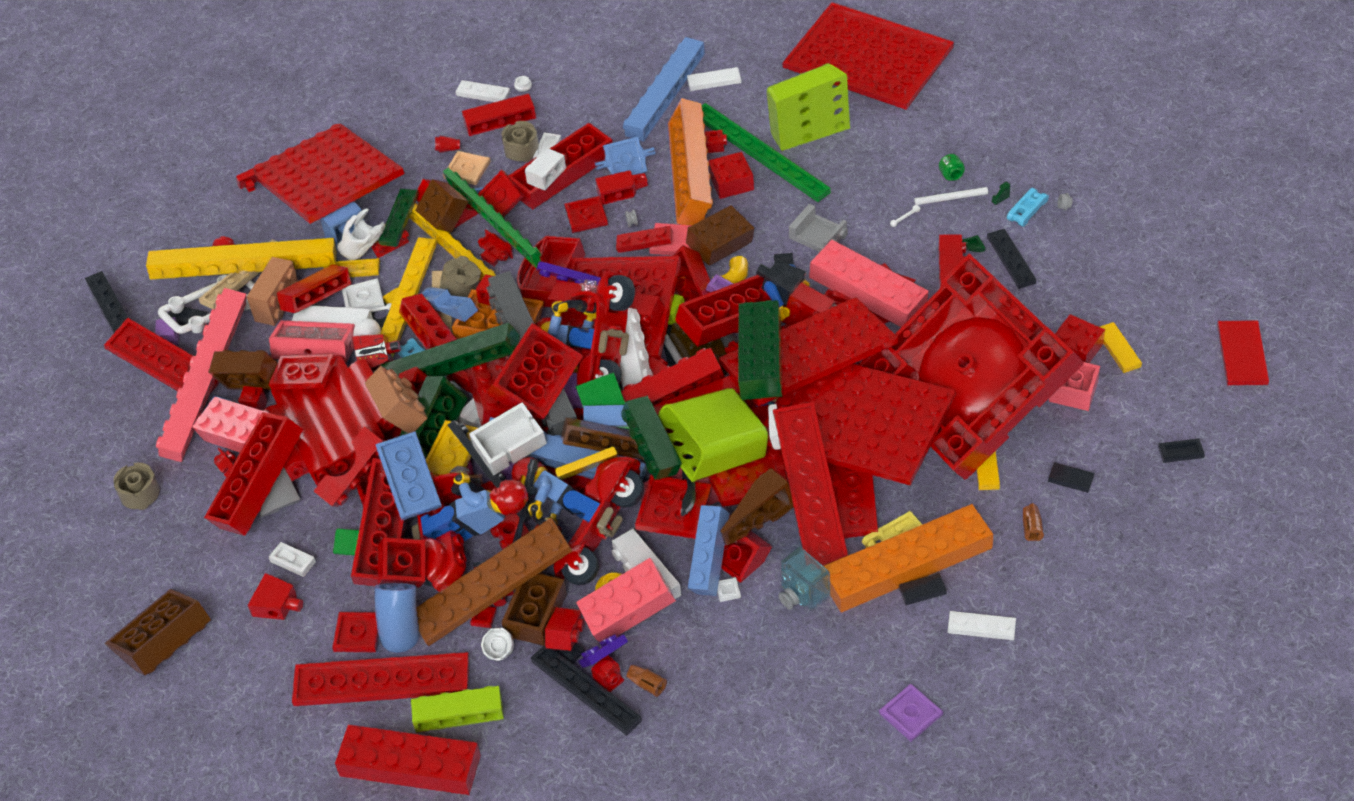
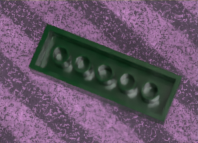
[738,300,782,400]

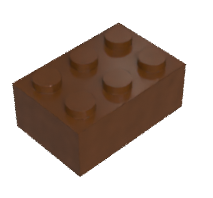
[686,205,755,266]
[208,350,278,390]
[501,574,567,646]

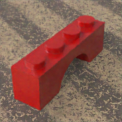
[314,426,386,507]

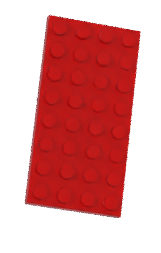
[719,297,898,407]

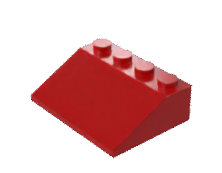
[487,323,583,420]

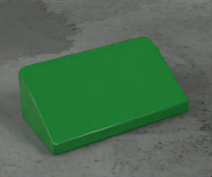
[333,528,359,556]

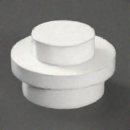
[514,76,532,91]

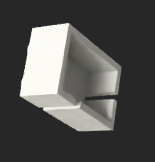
[469,402,547,475]

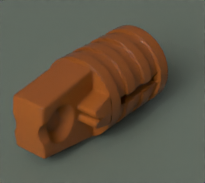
[1023,503,1044,541]
[626,665,667,697]

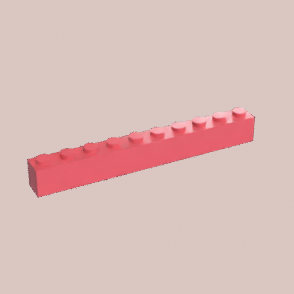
[156,288,246,462]

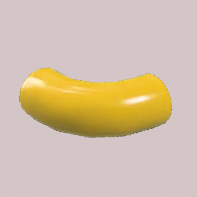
[712,256,748,284]

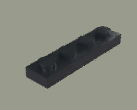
[987,229,1037,289]

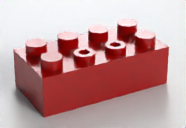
[517,236,585,308]

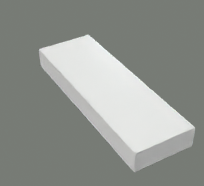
[687,67,741,91]

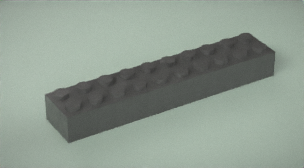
[486,271,577,436]

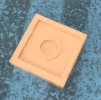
[443,151,491,185]

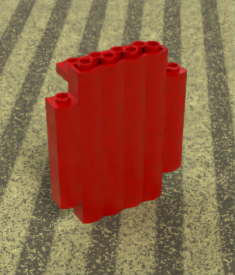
[262,355,397,486]

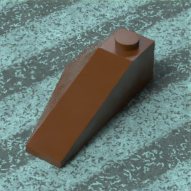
[720,468,793,545]

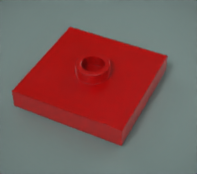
[478,170,524,218]
[564,196,608,233]
[332,612,379,652]

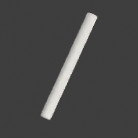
[914,187,988,205]

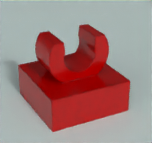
[236,169,256,192]

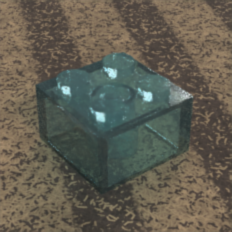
[781,547,830,611]

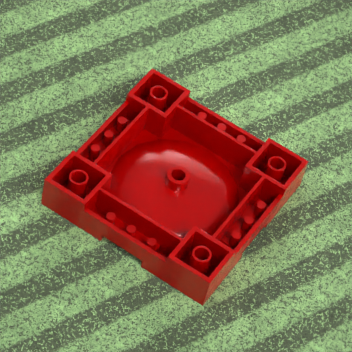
[858,253,1084,480]

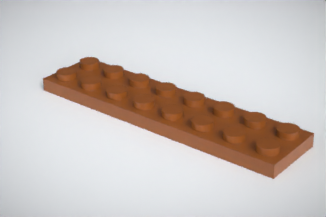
[416,517,572,646]

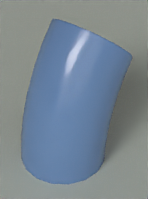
[374,583,420,653]

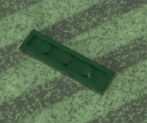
[379,188,419,247]

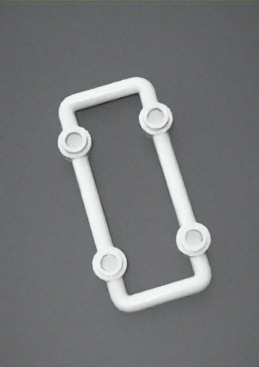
[158,275,255,334]

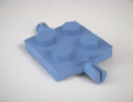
[595,136,656,175]

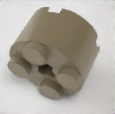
[501,121,539,162]
[440,256,481,297]
[113,462,160,510]

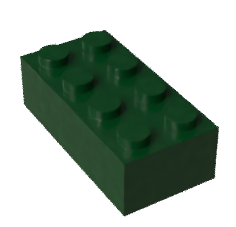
[399,376,467,460]

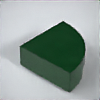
[991,181,1011,205]
[962,235,986,252]

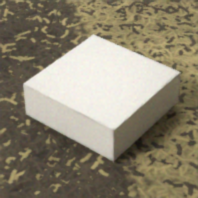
[717,577,741,602]

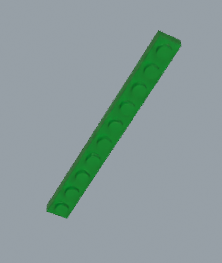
[701,103,831,202]
[443,167,541,268]

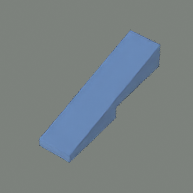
[420,287,478,322]

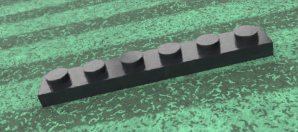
[448,420,532,522]
[531,645,642,736]

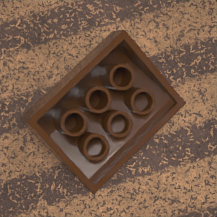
[105,589,211,676]

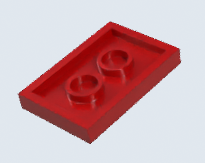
[269,354,336,390]

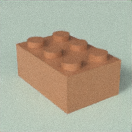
[247,257,298,326]
[365,366,427,433]

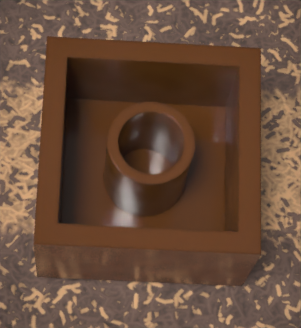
[415,179,469,233]

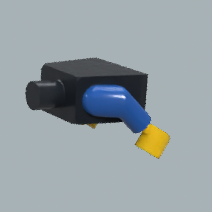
[756,261,809,321]

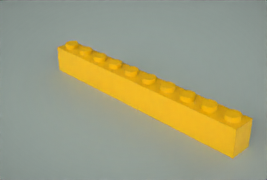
[146,238,337,280]

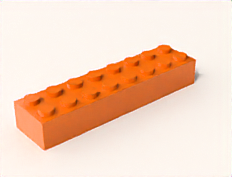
[668,98,713,225]
[821,504,994,613]

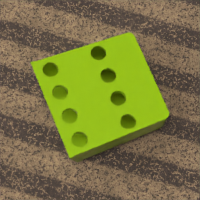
[766,64,850,151]
[658,388,768,482]

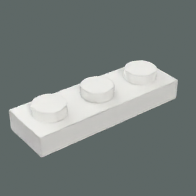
[456,80,511,102]
[948,611,1016,640]

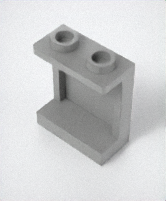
[789,204,848,252]

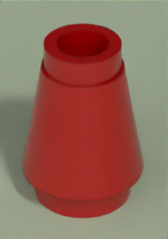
[435,135,460,153]

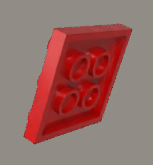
[635,475,712,539]

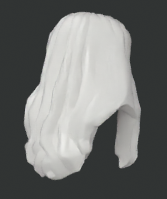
[337,209,385,260]

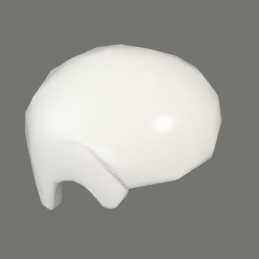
[353,319,381,336]
[481,627,514,661]

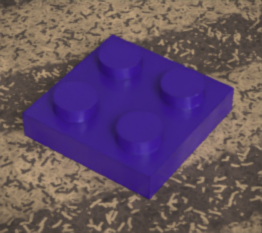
[578,634,628,668]

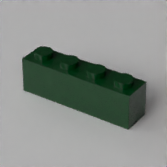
[621,396,682,480]

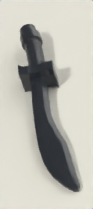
[680,454,697,516]
[513,459,538,543]

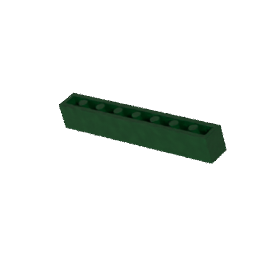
[381,323,520,386]

